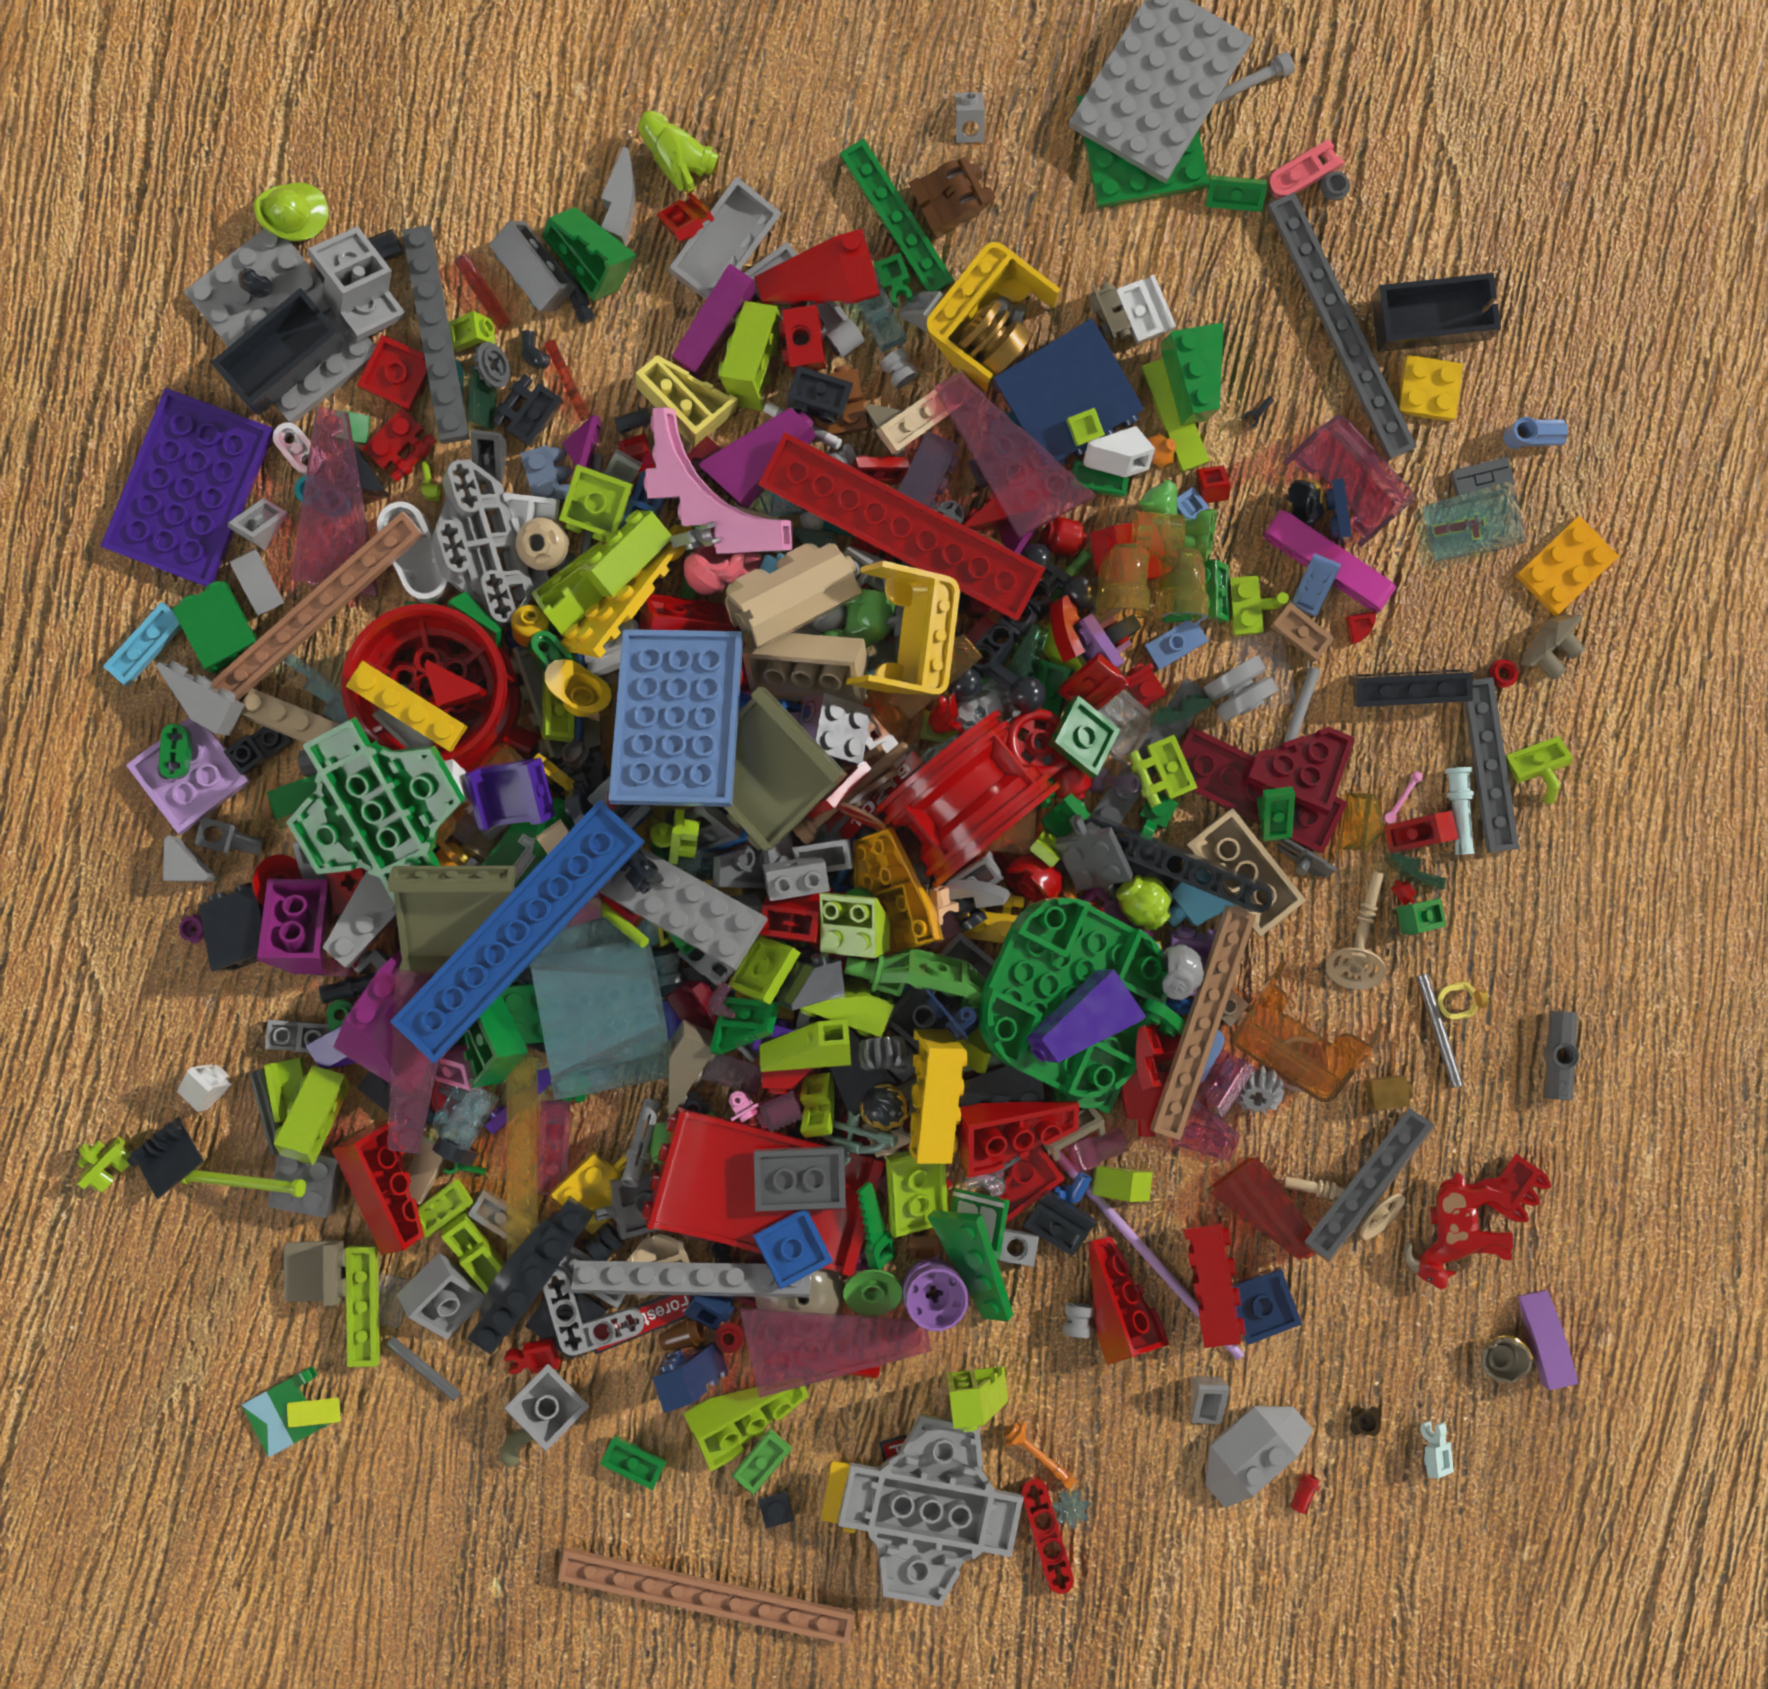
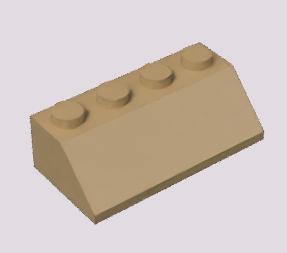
[742,633,868,705]
[1186,808,1307,937]

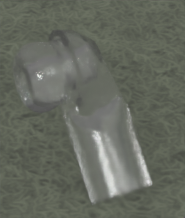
[965,1173,1006,1197]

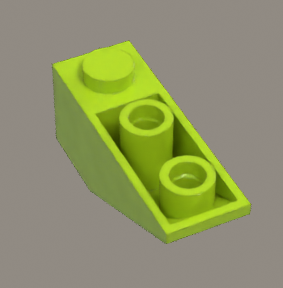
[760,1019,851,1072]

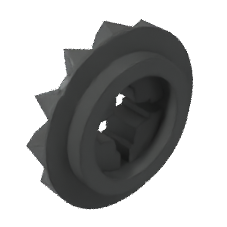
[472,342,510,389]

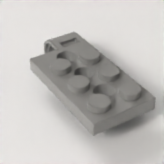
[745,241,864,359]

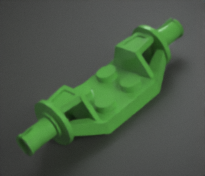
[844,948,986,1014]

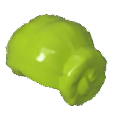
[1116,874,1172,931]

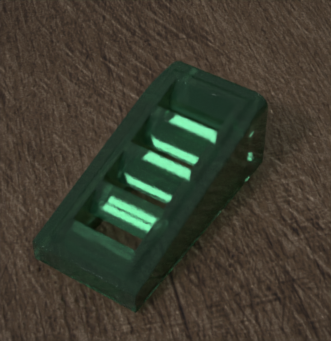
[1007,624,1049,678]

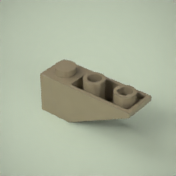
[668,1019,715,1114]

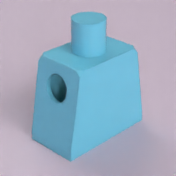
[1167,867,1234,928]

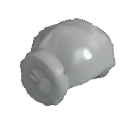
[1161,944,1204,1000]

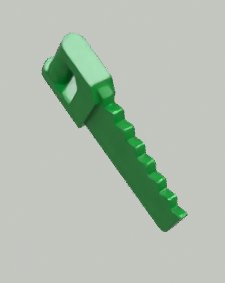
[856,1182,897,1270]

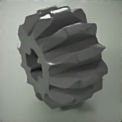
[858,1036,908,1070]

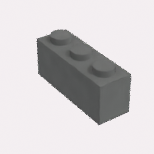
[489,221,576,312]

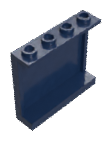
[991,318,1144,472]

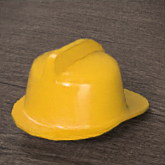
[544,659,612,717]

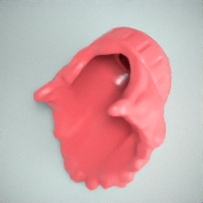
[683,527,763,595]

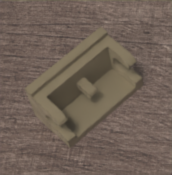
[1043,1108,1106,1162]

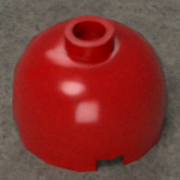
[1004,853,1063,903]

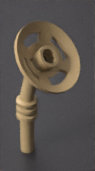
[1326,871,1386,989]
[1283,1176,1405,1240]

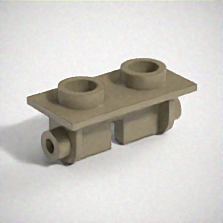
[1088,282,1132,346]

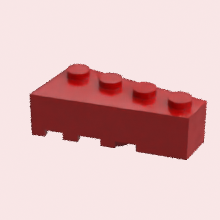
[332,1118,424,1255]
[1184,1222,1246,1348]

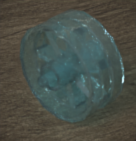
[666,846,717,880]

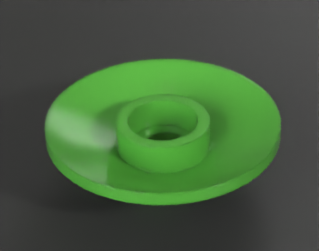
[843,1269,902,1316]

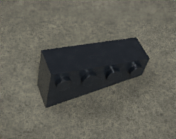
[958,1064,1045,1107]

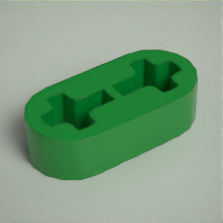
[159,723,192,780]

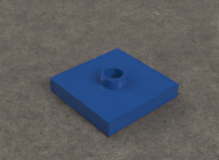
[753,1209,833,1290]

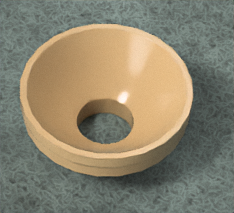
[516,517,569,571]

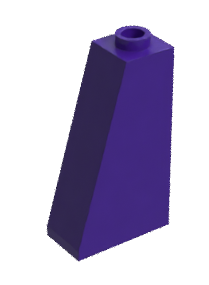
[1026,969,1146,1063]

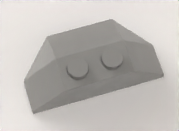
[1205,1405,1313,1508]

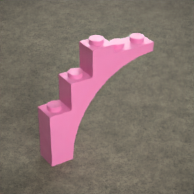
[643,407,792,554]

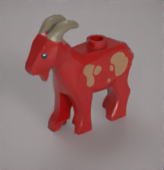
[1403,1172,1513,1289]

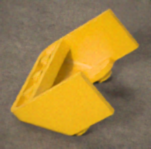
[926,242,1061,392]
[846,561,960,695]

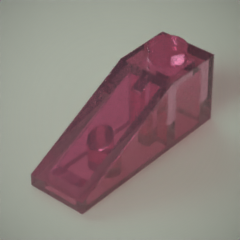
[536,1100,570,1195]

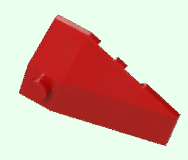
[754,228,880,304]
[955,1101,1079,1178]
[1088,1236,1170,1366]

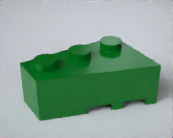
[542,207,636,301]
[1159,322,1224,426]

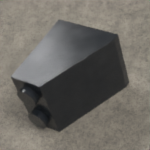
[199,882,264,971]

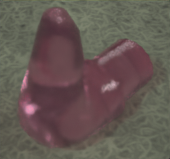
[708,981,735,1018]

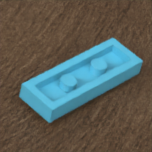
[103,602,182,687]

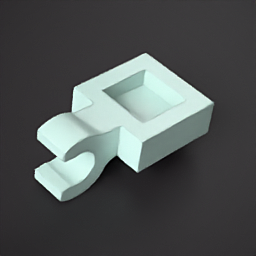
[1421,1421,1454,1479]

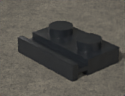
[1023,1189,1096,1256]

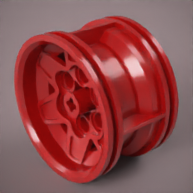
[341,603,522,771]
[873,710,1061,889]

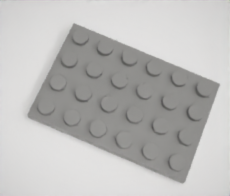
[1068,0,1254,184]
[184,229,376,424]

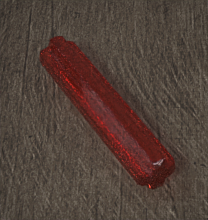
[454,253,511,330]

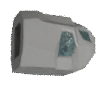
[953,690,1004,731]

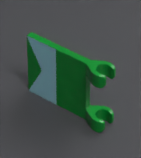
[241,1366,332,1458]

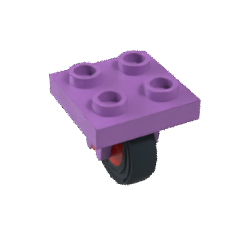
[1073,613,1142,668]

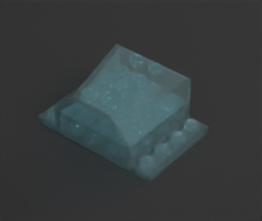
[530,912,669,1101]

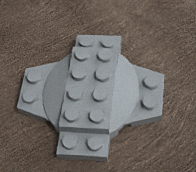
[837,1414,1024,1607]

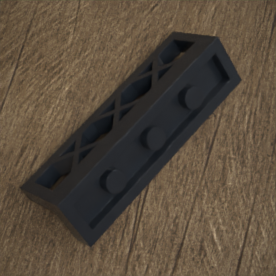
[1348,669,1473,707]

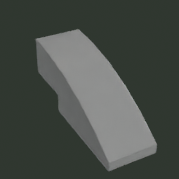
[601,147,636,246]

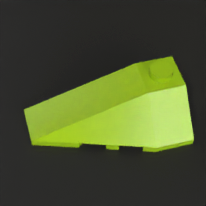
[683,1375,809,1472]

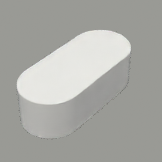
[377,502,454,604]

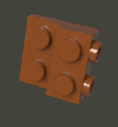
[807,365,868,441]

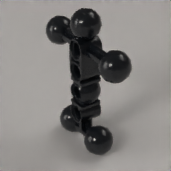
[947,543,1098,713]

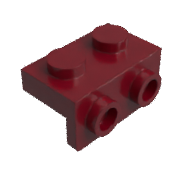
[665,979,720,1033]

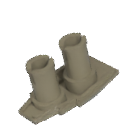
[1520,614,1585,679]

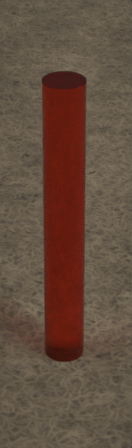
[544,340,591,421]

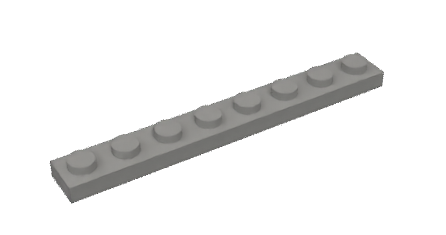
[571,1261,811,1298]

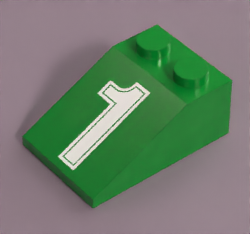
[482,821,545,887]

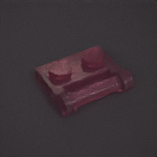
[1194,1049,1255,1118]

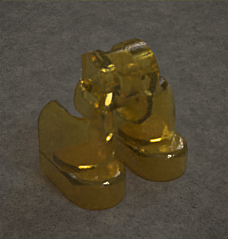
[1096,511,1209,624]

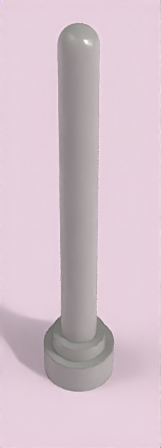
[1214,51,1295,105]

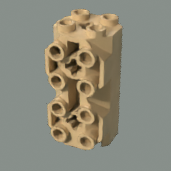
[725,543,862,652]

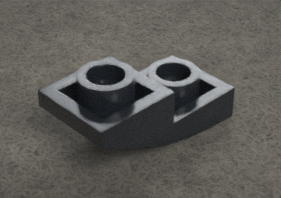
[223,726,294,775]

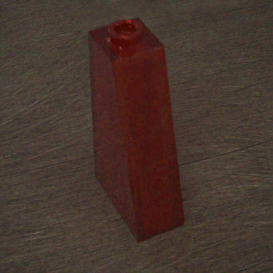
[1207,1154,1315,1260]

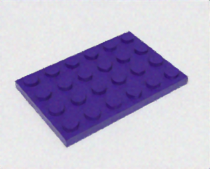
[101,388,274,587]

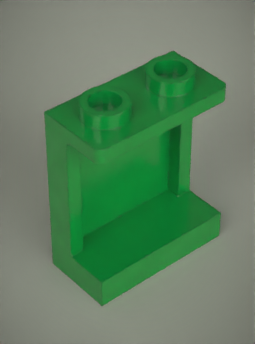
[172,581,260,673]

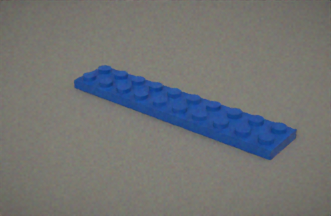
[390,800,645,1064]

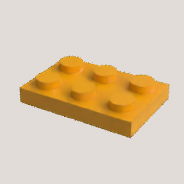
[1515,515,1619,616]

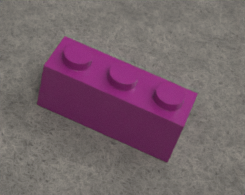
[257,879,332,974]

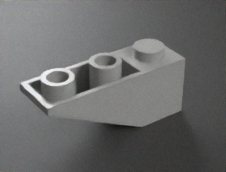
[156,661,245,736]

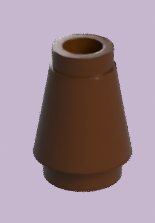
[659,1318,705,1351]

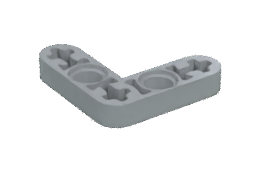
[543,1269,644,1356]

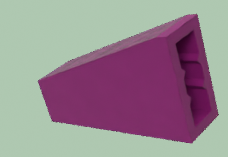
[672,263,757,380]
[699,407,816,509]

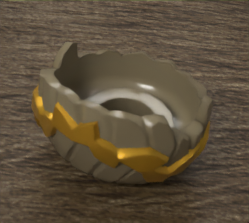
[1481,1335,1533,1383]

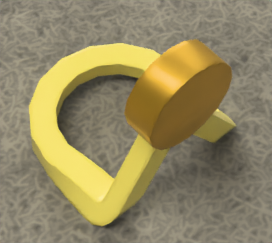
[1436,981,1489,1019]

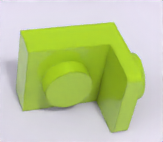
[449,311,496,352]

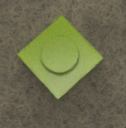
[1066,408,1105,447]

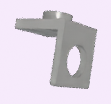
[954,92,985,143]

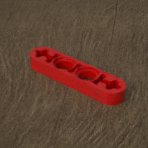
[1021,1476,1074,1594]

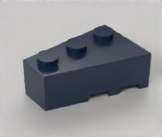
[652,1341,729,1413]

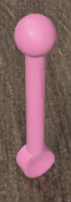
[1384,771,1422,824]

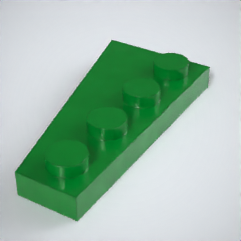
[927,1210,1014,1322]

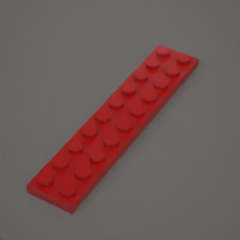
[758,432,1046,621]

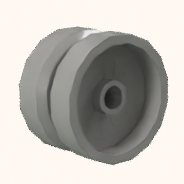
[1203,655,1280,723]

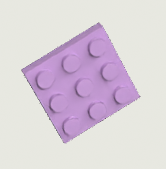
[126,718,252,834]

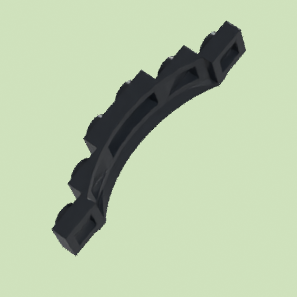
[467,1196,594,1355]

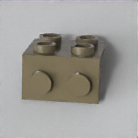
[284,1240,346,1306]

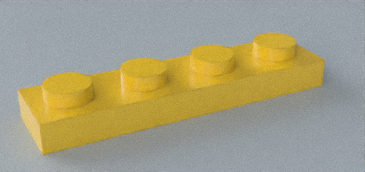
[346,661,467,752]

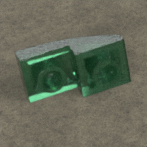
[1150,694,1212,728]

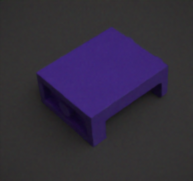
[465,758,556,831]

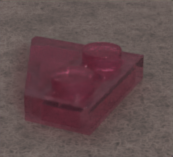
[1174,1099,1240,1161]

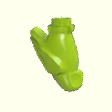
[637,111,719,194]

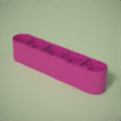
[1263,510,1396,613]

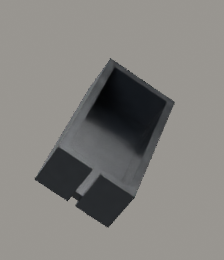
[1371,273,1501,352]
[211,288,347,416]

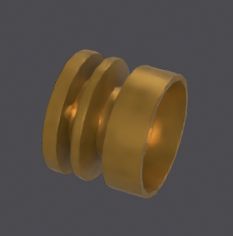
[955,300,1031,379]

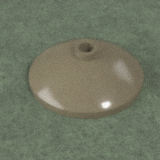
[755,1268,843,1338]

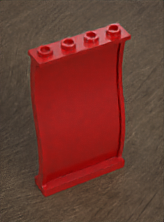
[641,1107,885,1276]

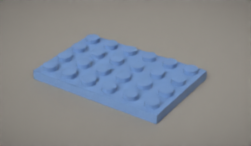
[608,629,743,807]

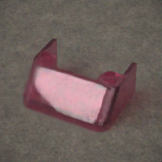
[1283,415,1415,547]

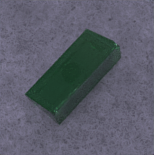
[467,365,497,431]

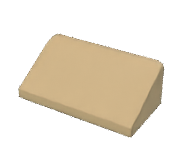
[406,1137,446,1205]

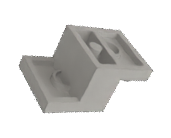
[308,226,406,342]

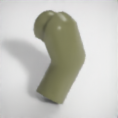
[499,1429,534,1467]

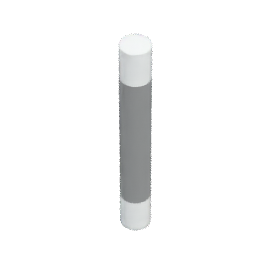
[763,402,842,450]

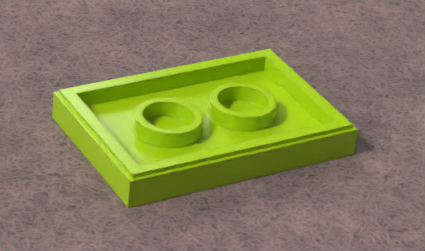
[886,1150,948,1238]

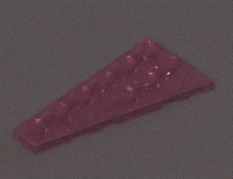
[935,372,1096,539]
[291,406,379,597]

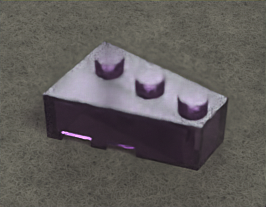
[898,431,960,510]

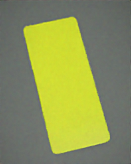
[287,1398,341,1427]

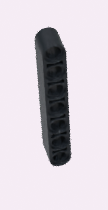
[1083,815,1274,913]

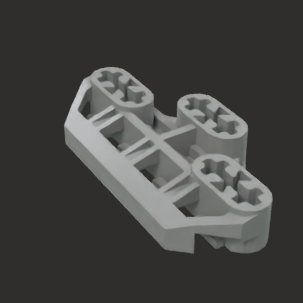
[431,459,534,630]

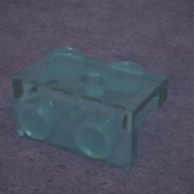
[433,1086,500,1149]

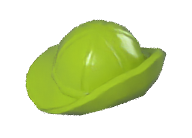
[254,182,329,241]

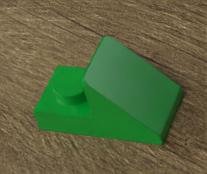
[1257,786,1295,842]
[1396,898,1447,935]

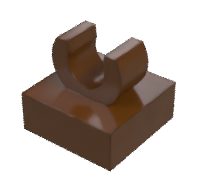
[909,1228,940,1259]

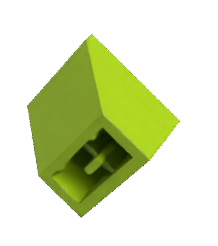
[820,893,890,958]

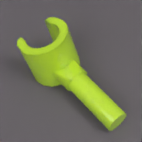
[421,461,441,501]

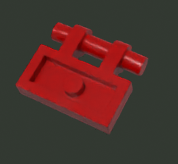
[362,408,437,482]

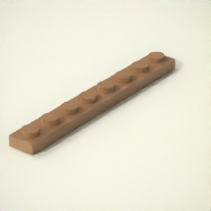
[1150,905,1256,1140]

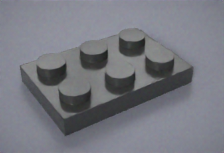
[754,1146,846,1211]

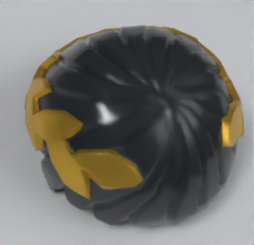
[1287,478,1327,526]
[860,1083,909,1133]

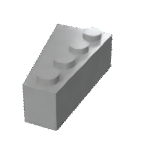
[323,870,396,968]

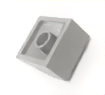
[397,1253,486,1339]

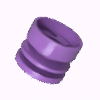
[901,1258,968,1331]

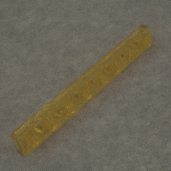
[507,1055,538,1260]

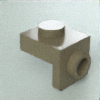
[1220,989,1249,1027]

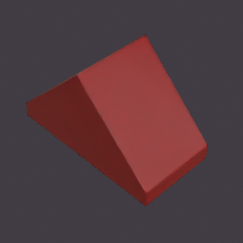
[424,660,487,710]

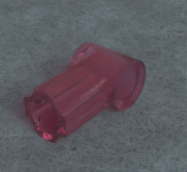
[1067,1127,1130,1173]

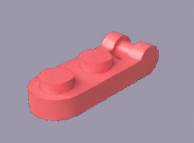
[1268,139,1345,199]

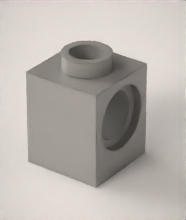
[999,1228,1039,1267]

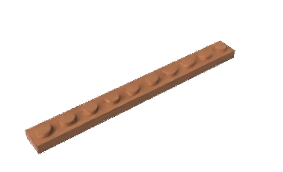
[211,511,424,701]
[558,1548,855,1645]

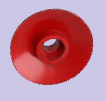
[252,854,303,907]

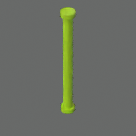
[180,1170,306,1198]

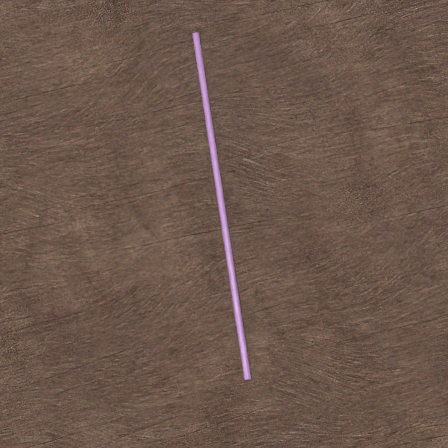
[909,986,1244,1360]

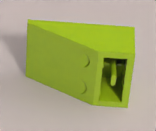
[800,977,895,1037]

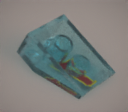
[1423,481,1527,562]

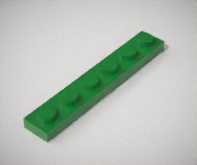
[840,138,954,292]

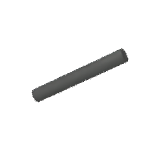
[386,1336,461,1402]

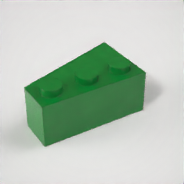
[463,994,528,1088]

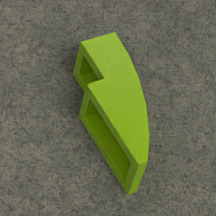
[441,1210,505,1294]

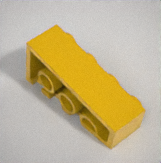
[909,1029,967,1164]

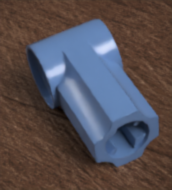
[1503,417,1568,450]

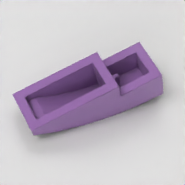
[1517,1289,1579,1390]

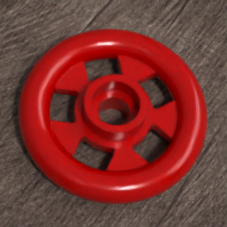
[1005,709,1068,775]

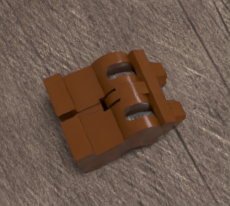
[908,157,995,239]

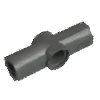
[1543,1011,1579,1100]

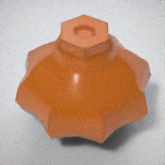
[1147,433,1176,469]

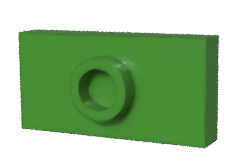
[731,1428,792,1495]

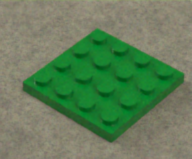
[1076,95,1209,209]

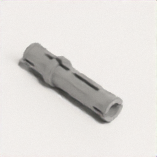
[620,1098,661,1188]

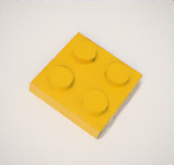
[1398,355,1464,422]

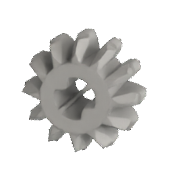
[1233,1065,1284,1115]

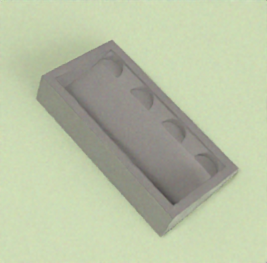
[667,176,782,300]

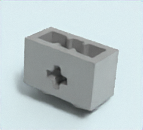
[763,855,830,901]

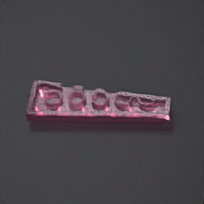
[387,968,439,1154]

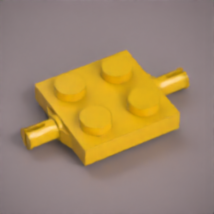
[551,1151,627,1234]

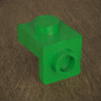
[1041,793,1090,838]

